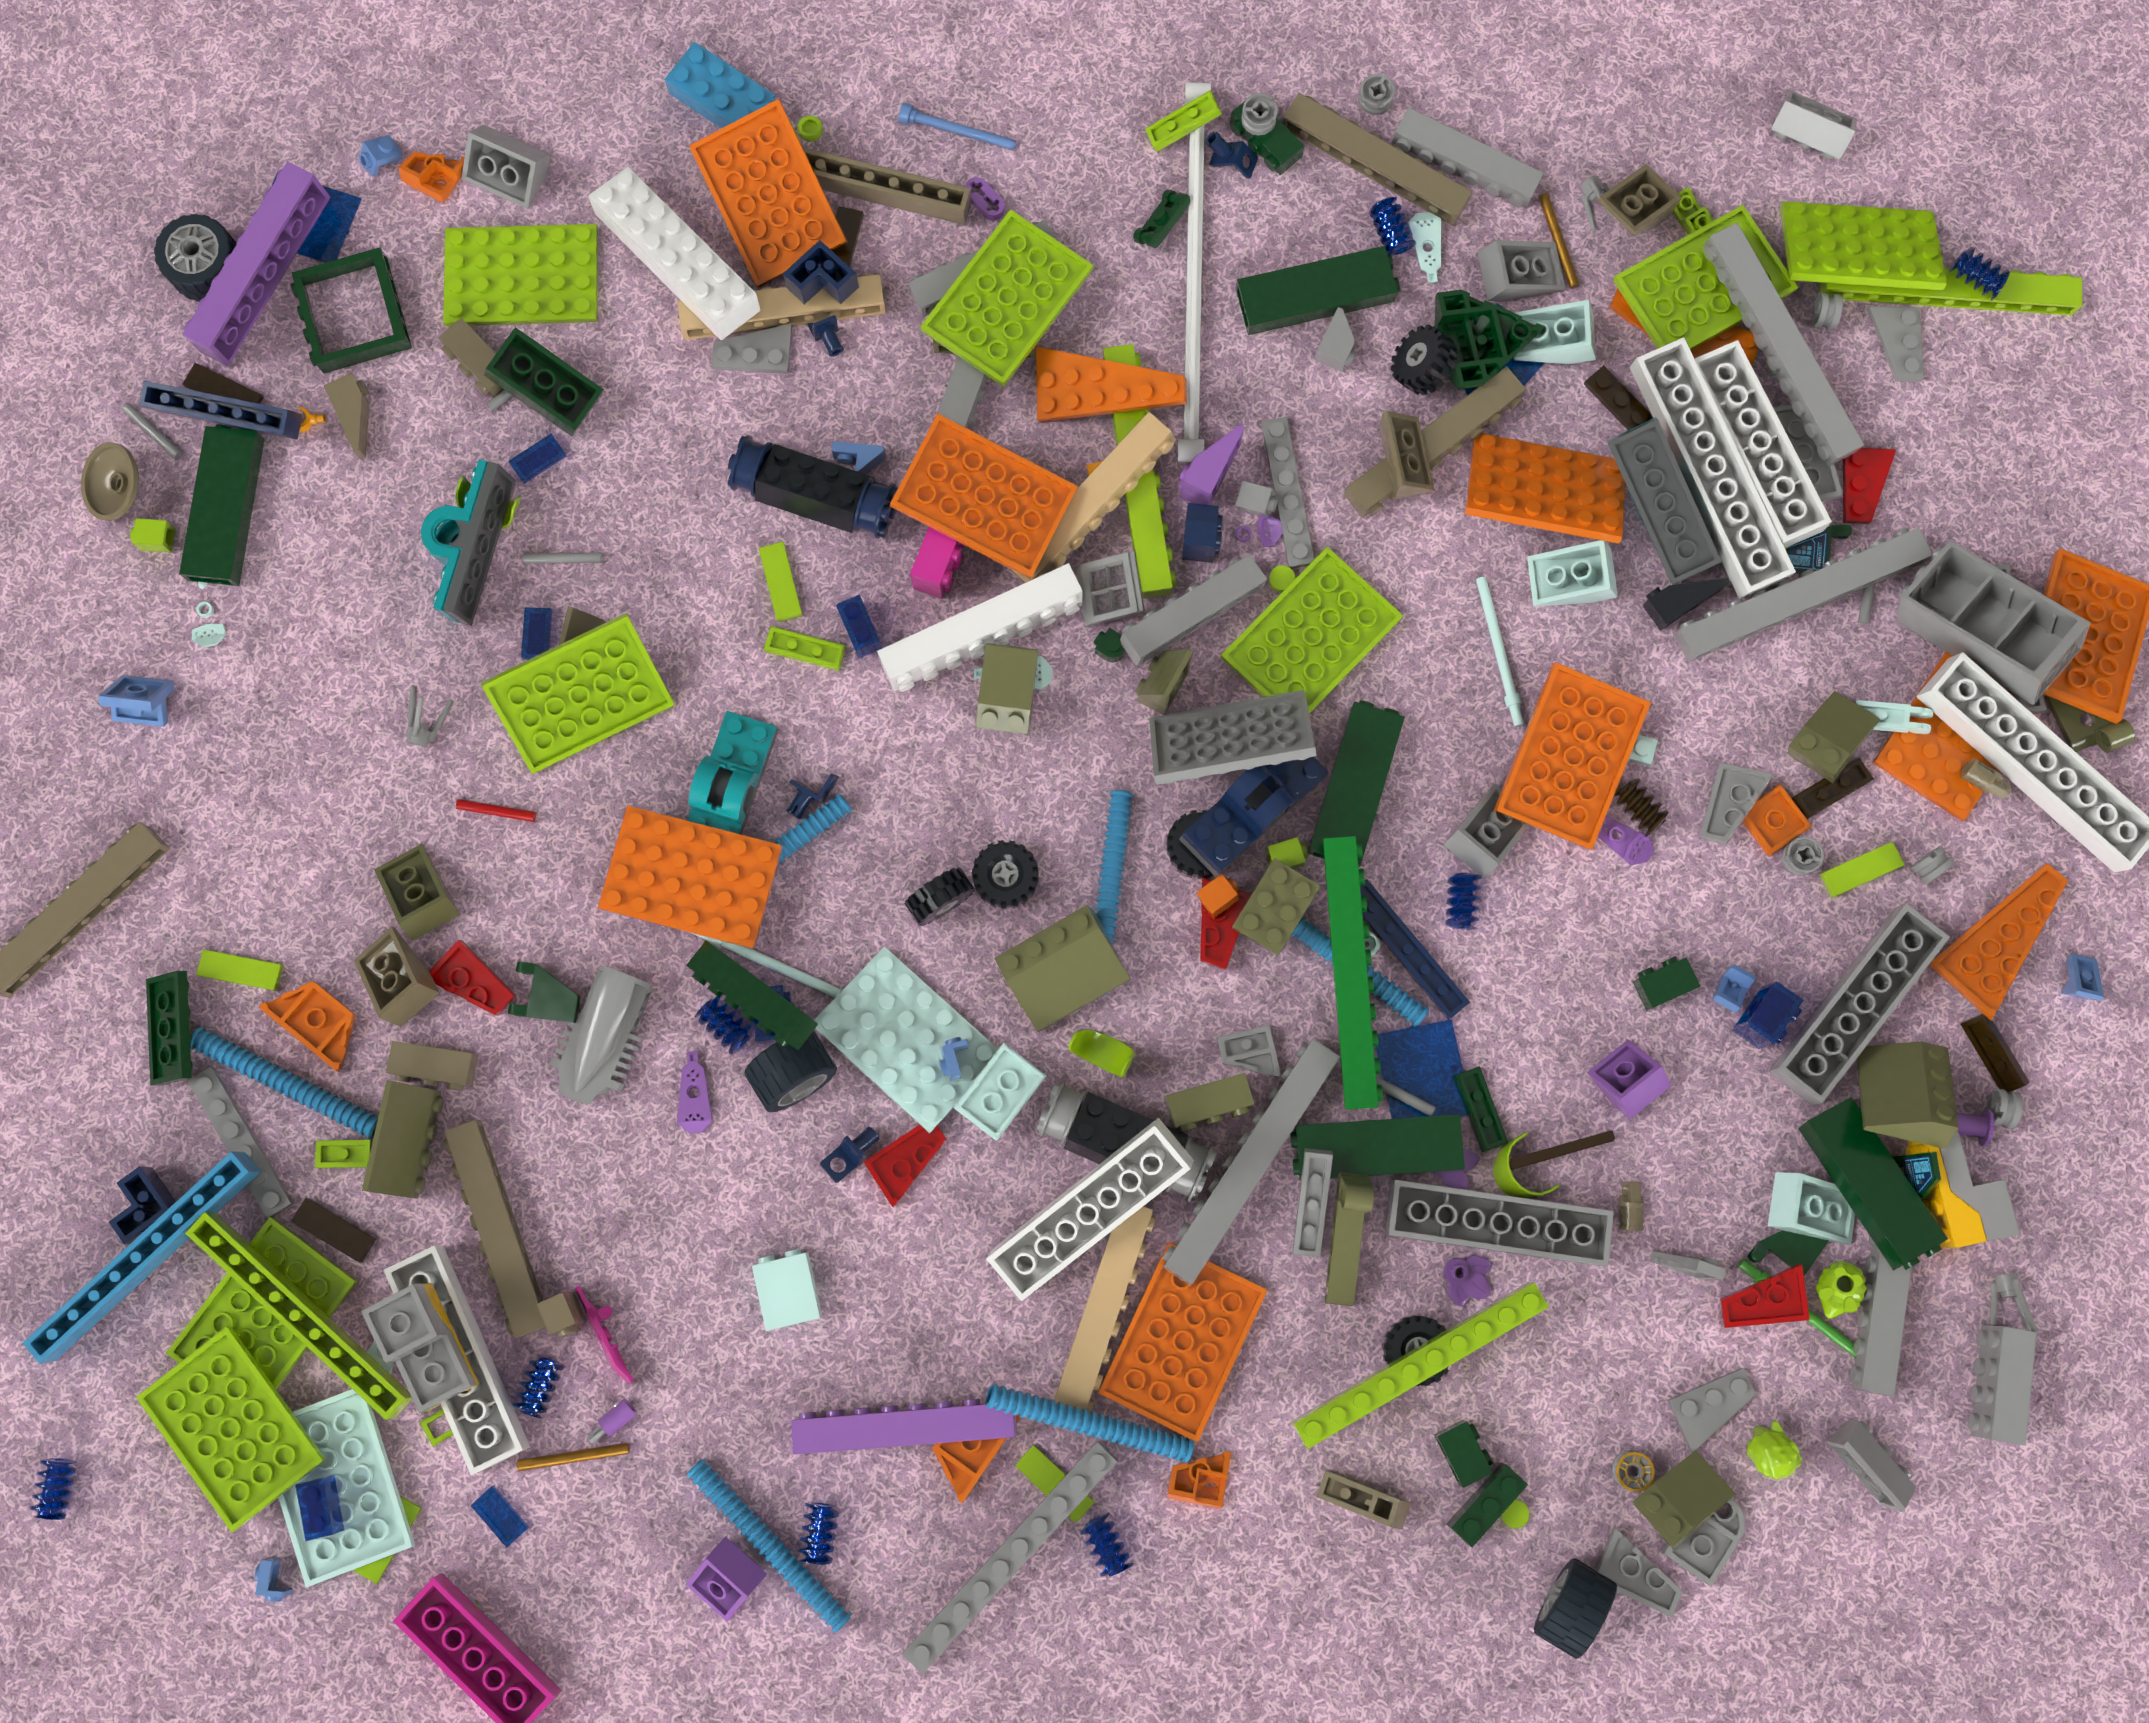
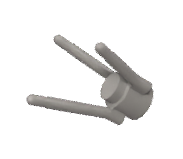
[1580,176,1614,231]
[406,685,453,747]
[1990,1273,2038,1332]

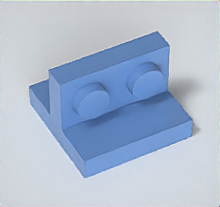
[98,675,174,727]

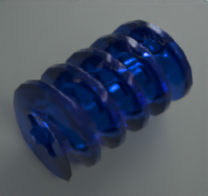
[1369,197,1416,255]
[1948,247,2010,301]
[1445,873,1482,930]
[695,996,752,1055]
[511,1355,565,1418]
[29,1458,77,1520]
[798,1502,840,1565]
[1080,1512,1134,1577]

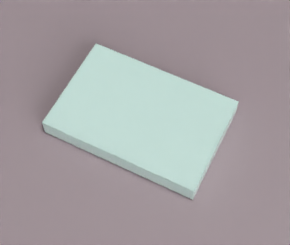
[953,1043,1046,1141]

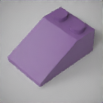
[1178,425,1245,505]

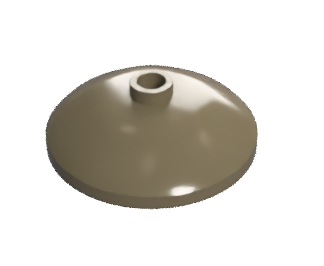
[81,442,139,521]

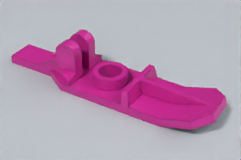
[574,1285,634,1385]

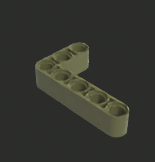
[1325,1172,1374,1306]

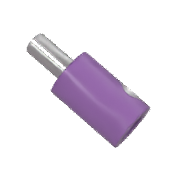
[587,1398,637,1444]

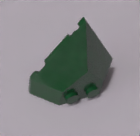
[1435,290,1545,389]

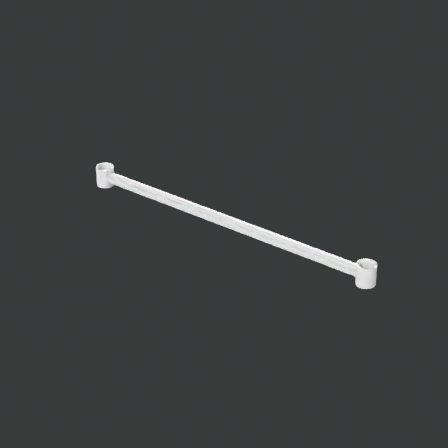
[1177,82,1211,462]

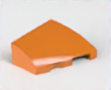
[398,152,465,203]
[1167,1451,1231,1509]

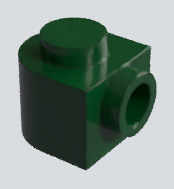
[1093,627,1126,663]

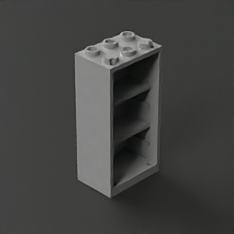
[1896,541,2091,705]

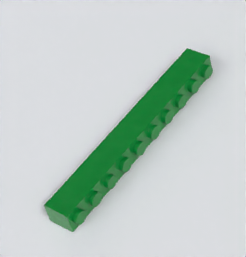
[1323,836,1383,1110]

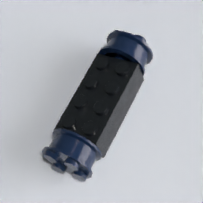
[728,435,898,539]

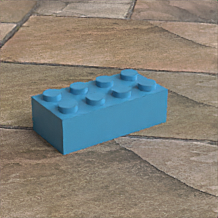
[664,42,776,129]

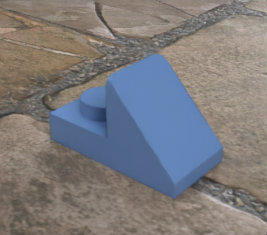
[832,441,886,474]
[2061,953,2104,1001]

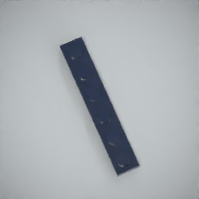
[1360,879,1470,1020]

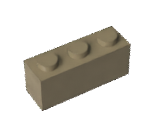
[438,318,504,397]
[386,1041,478,1091]

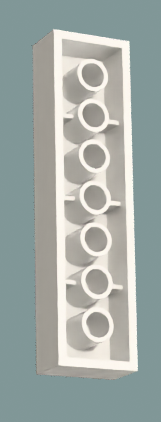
[588,167,761,340]
[1695,340,1832,548]
[877,563,1082,692]
[986,1117,1194,1301]
[384,1245,530,1475]

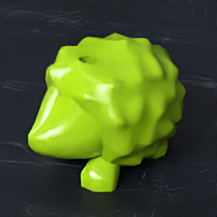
[1815,1260,1867,1319]
[1746,1420,1803,1481]

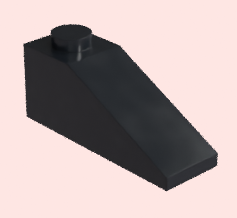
[1642,578,1730,631]

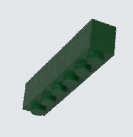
[686,940,818,1050]

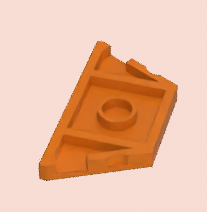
[259,981,356,1072]
[932,1402,1021,1503]

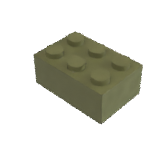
[1232,858,1321,956]
[1164,1073,1254,1133]

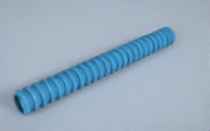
[1095,790,1134,994]
[775,794,852,867]
[1291,916,1429,1027]
[190,1027,378,1139]
[985,1383,1194,1463]
[686,1459,852,1633]

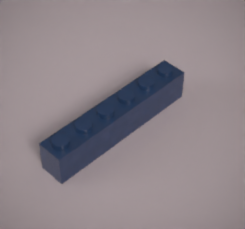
[139,380,302,440]

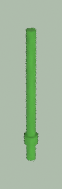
[1737,1258,1857,1358]

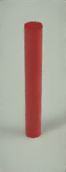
[456,799,536,822]

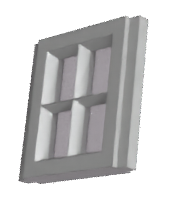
[1076,551,1145,627]

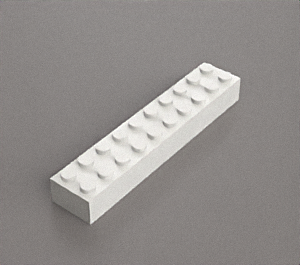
[1629,337,1796,599]
[1916,652,2149,873]

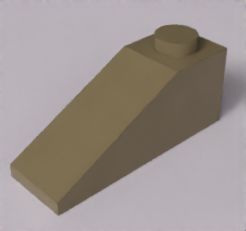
[323,373,369,460]
[1316,1470,1411,1529]

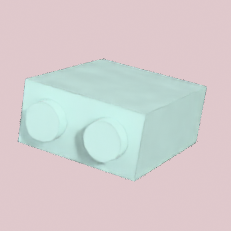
[752,1249,822,1331]

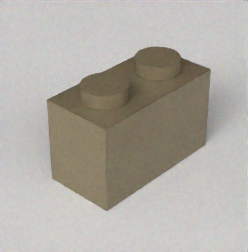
[537,1292,586,1337]

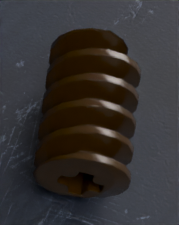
[1614,778,1669,837]

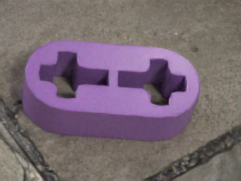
[965,177,1005,220]

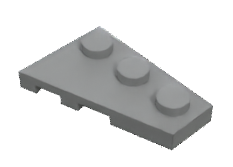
[1866,306,1924,382]
[711,323,793,374]
[1700,762,1773,845]
[1649,1251,1726,1280]
[1667,1368,1756,1453]
[1596,1527,1683,1617]

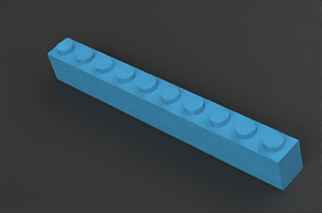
[23,1151,262,1364]

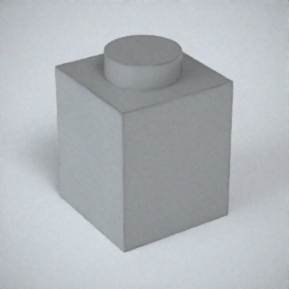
[1235,481,1278,518]

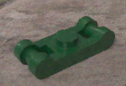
[1133,189,1190,248]

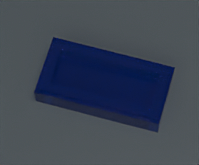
[508,433,567,484]
[521,607,552,660]
[471,1485,529,1548]

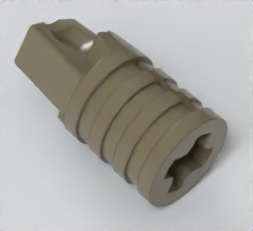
[1960,758,2011,800]
[1619,1181,1644,1231]

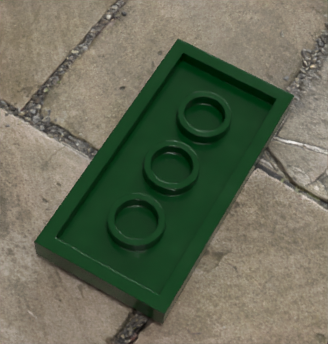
[146,970,193,1086]

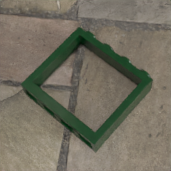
[291,247,412,374]

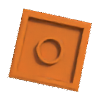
[1743,784,1812,856]

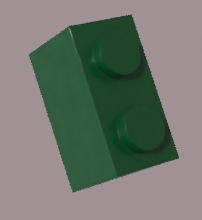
[1632,956,1701,1011]
[1433,1420,1493,1488]

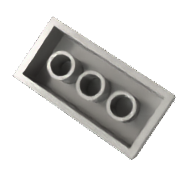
[1968,1325,2037,1446]

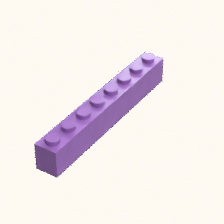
[791,1399,1018,1455]

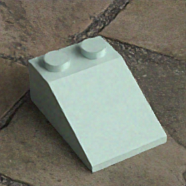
[1514,300,1596,364]
[1527,540,1618,607]
[1768,1172,1855,1245]

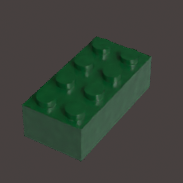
[484,327,604,436]

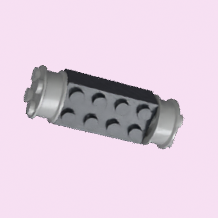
[1036,1081,1217,1202]

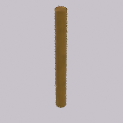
[1539,193,1579,289]
[517,1443,629,1471]

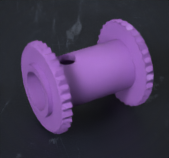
[1957,1109,1995,1147]

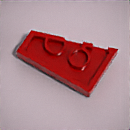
[1843,448,1896,524]
[1200,878,1252,970]
[429,940,517,1015]
[864,1124,947,1208]
[1720,1263,1810,1328]

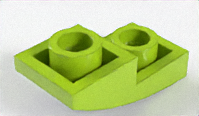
[1672,186,1714,235]

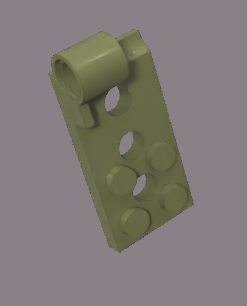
[2045,695,2135,753]

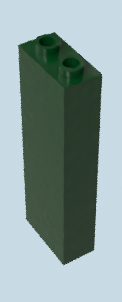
[1236,246,1400,335]
[179,424,265,586]
[1308,700,1405,868]
[1798,1097,1948,1271]
[1290,1114,1465,1181]

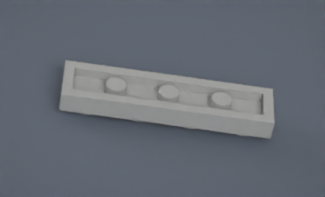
[1292,1148,1333,1257]

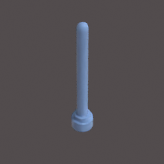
[898,102,1016,150]

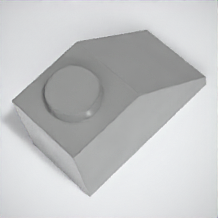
[1314,307,1356,372]

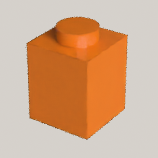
[1196,874,1240,919]

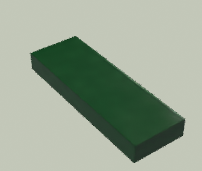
[1453,1066,1509,1152]

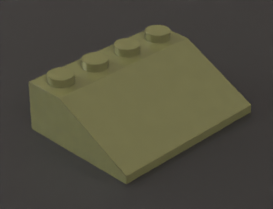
[994,905,1131,1032]
[1857,1041,1959,1149]
[362,1080,444,1199]

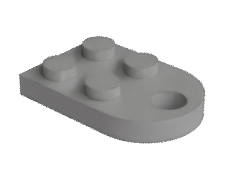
[1661,1499,1745,1587]

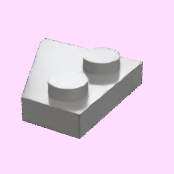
[1217,1025,1281,1077]

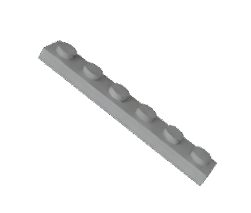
[1261,417,1314,569]
[188,1067,294,1219]

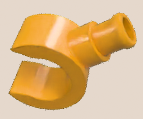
[298,406,326,432]

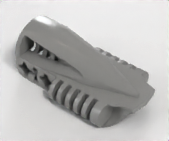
[549,965,653,1104]

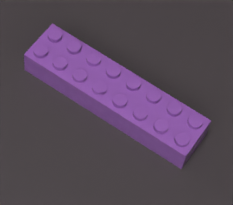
[182,161,331,366]

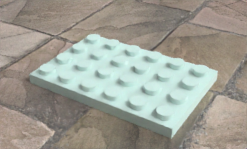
[814,946,998,1134]
[278,1389,415,1588]

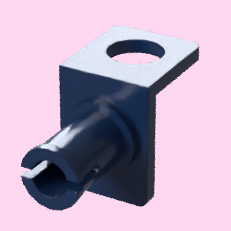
[1205,132,1258,178]
[807,315,844,357]
[786,773,839,819]
[820,1126,879,1183]

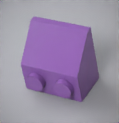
[1587,1040,1671,1119]
[686,1536,767,1622]

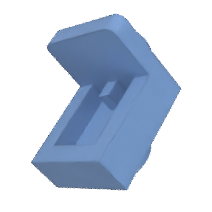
[359,135,403,177]
[1712,964,1756,1013]
[939,1037,969,1082]
[255,1557,293,1602]

